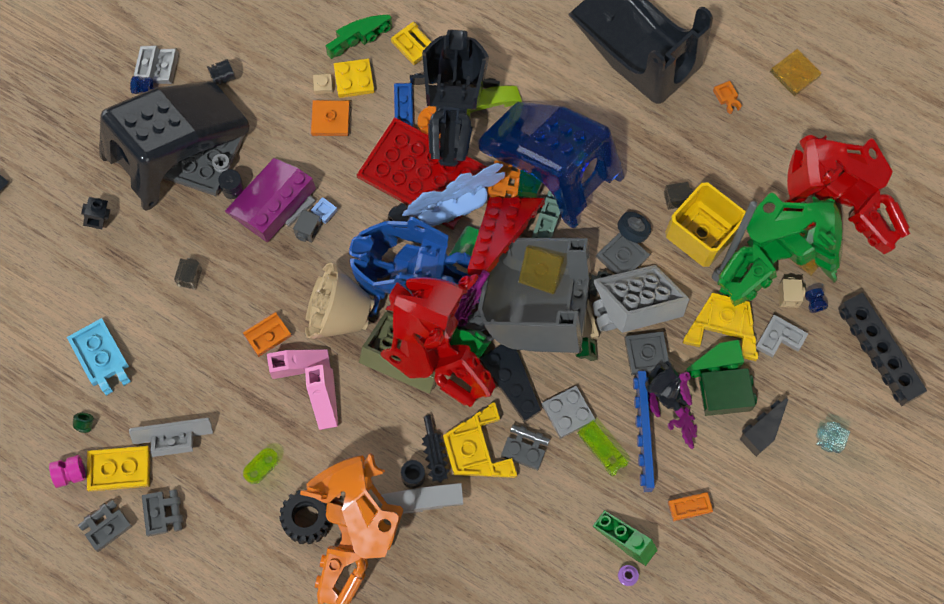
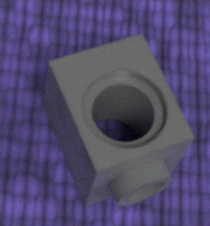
[293,210,322,243]

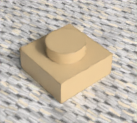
[313,74,333,94]

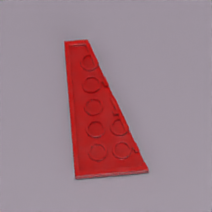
[468,197,545,275]

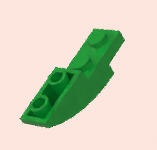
[326,15,392,59]

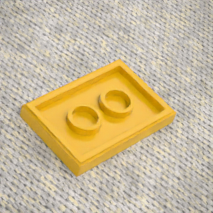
[87,446,150,492]

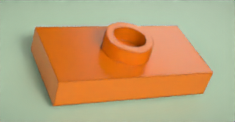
[668,492,713,522]

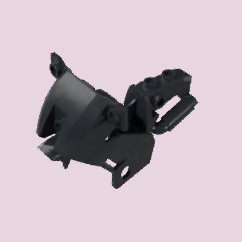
[410,29,500,167]

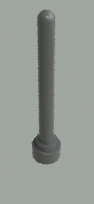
[711,201,757,282]

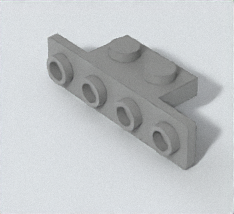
[129,418,213,457]

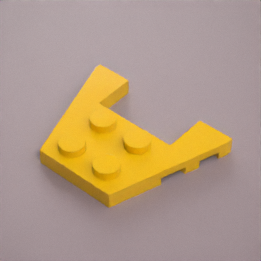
[682,293,758,361]
[443,402,517,478]

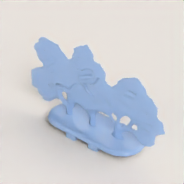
[402,163,505,226]

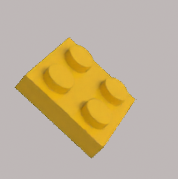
[333,58,374,98]

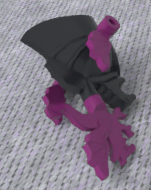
[645,361,697,449]

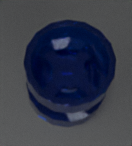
[130,76,153,94]
[805,288,828,313]

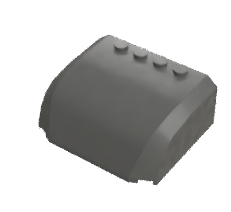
[478,238,591,353]

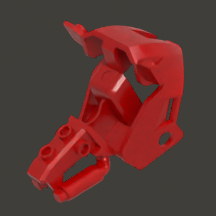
[783,135,911,254]
[380,274,496,407]

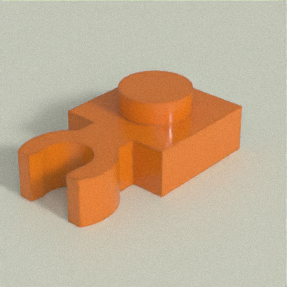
[713,81,742,114]

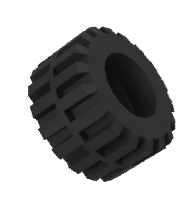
[279,489,332,545]

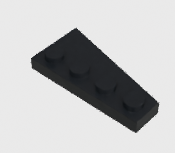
[480,344,541,423]

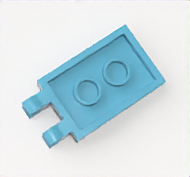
[67,318,131,396]

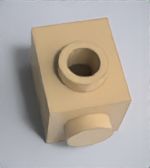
[778,277,805,308]

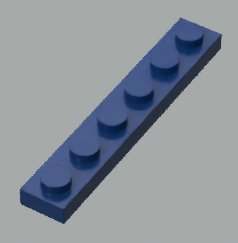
[633,371,655,492]

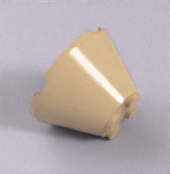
[305,263,374,339]

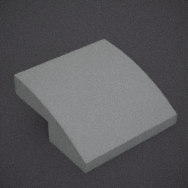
[133,46,179,84]

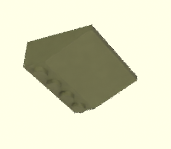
[359,312,436,394]

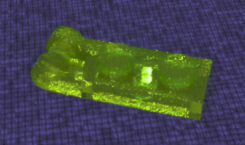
[577,421,628,477]

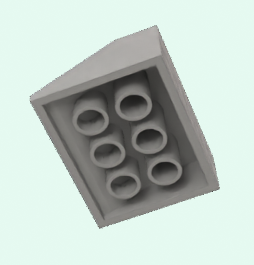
[594,265,689,333]

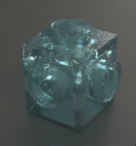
[816,422,850,454]

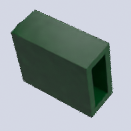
[698,368,757,416]

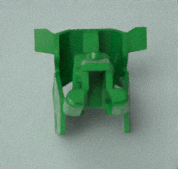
[717,193,843,307]

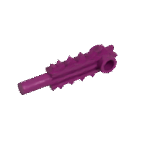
[454,270,490,327]

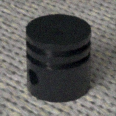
[207,59,236,85]
[218,169,244,199]
[401,460,425,489]

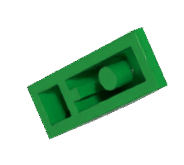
[449,327,490,358]

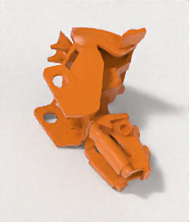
[300,453,403,604]

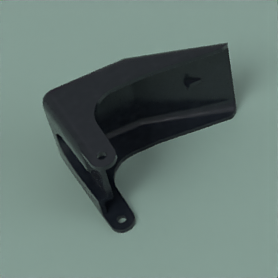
[568,0,713,104]
[99,81,250,211]

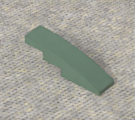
[532,182,569,238]

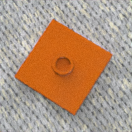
[311,100,349,136]

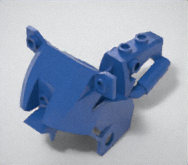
[349,217,480,317]

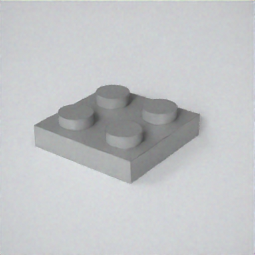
[541,386,595,439]

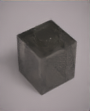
[664,182,693,210]
[174,258,202,290]

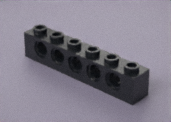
[838,292,927,406]

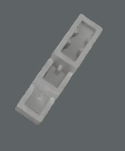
[381,483,463,514]

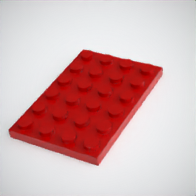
[357,117,487,230]

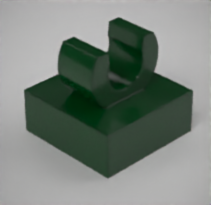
[576,337,598,361]

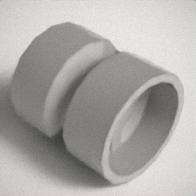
[592,299,617,331]

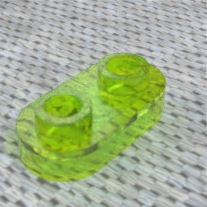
[243,448,279,484]

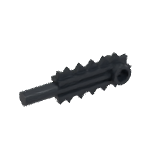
[422,415,450,483]

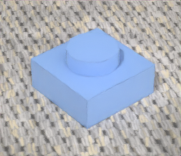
[310,197,337,224]

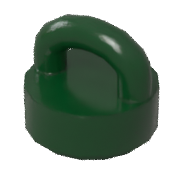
[72,412,94,433]

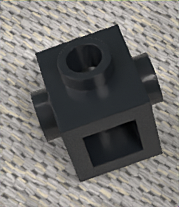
[81,197,111,230]

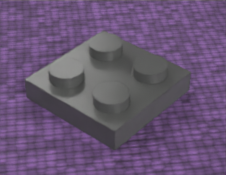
[596,233,650,274]
[624,332,669,375]

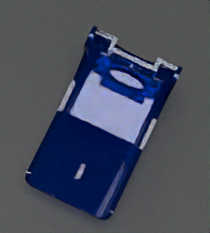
[478,101,624,228]

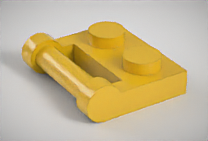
[391,22,432,65]

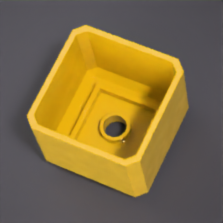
[665,182,746,267]

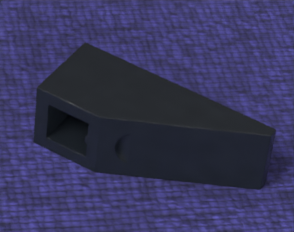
[740,398,788,457]

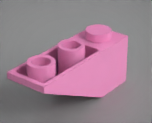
[267,350,330,379]
[305,365,338,430]

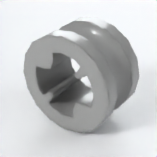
[212,154,230,173]

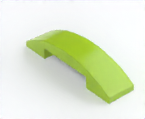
[467,86,522,116]

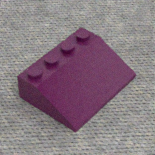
[225,158,316,243]

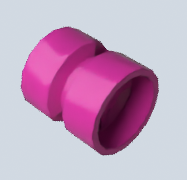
[49,455,86,488]

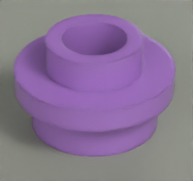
[618,565,639,586]

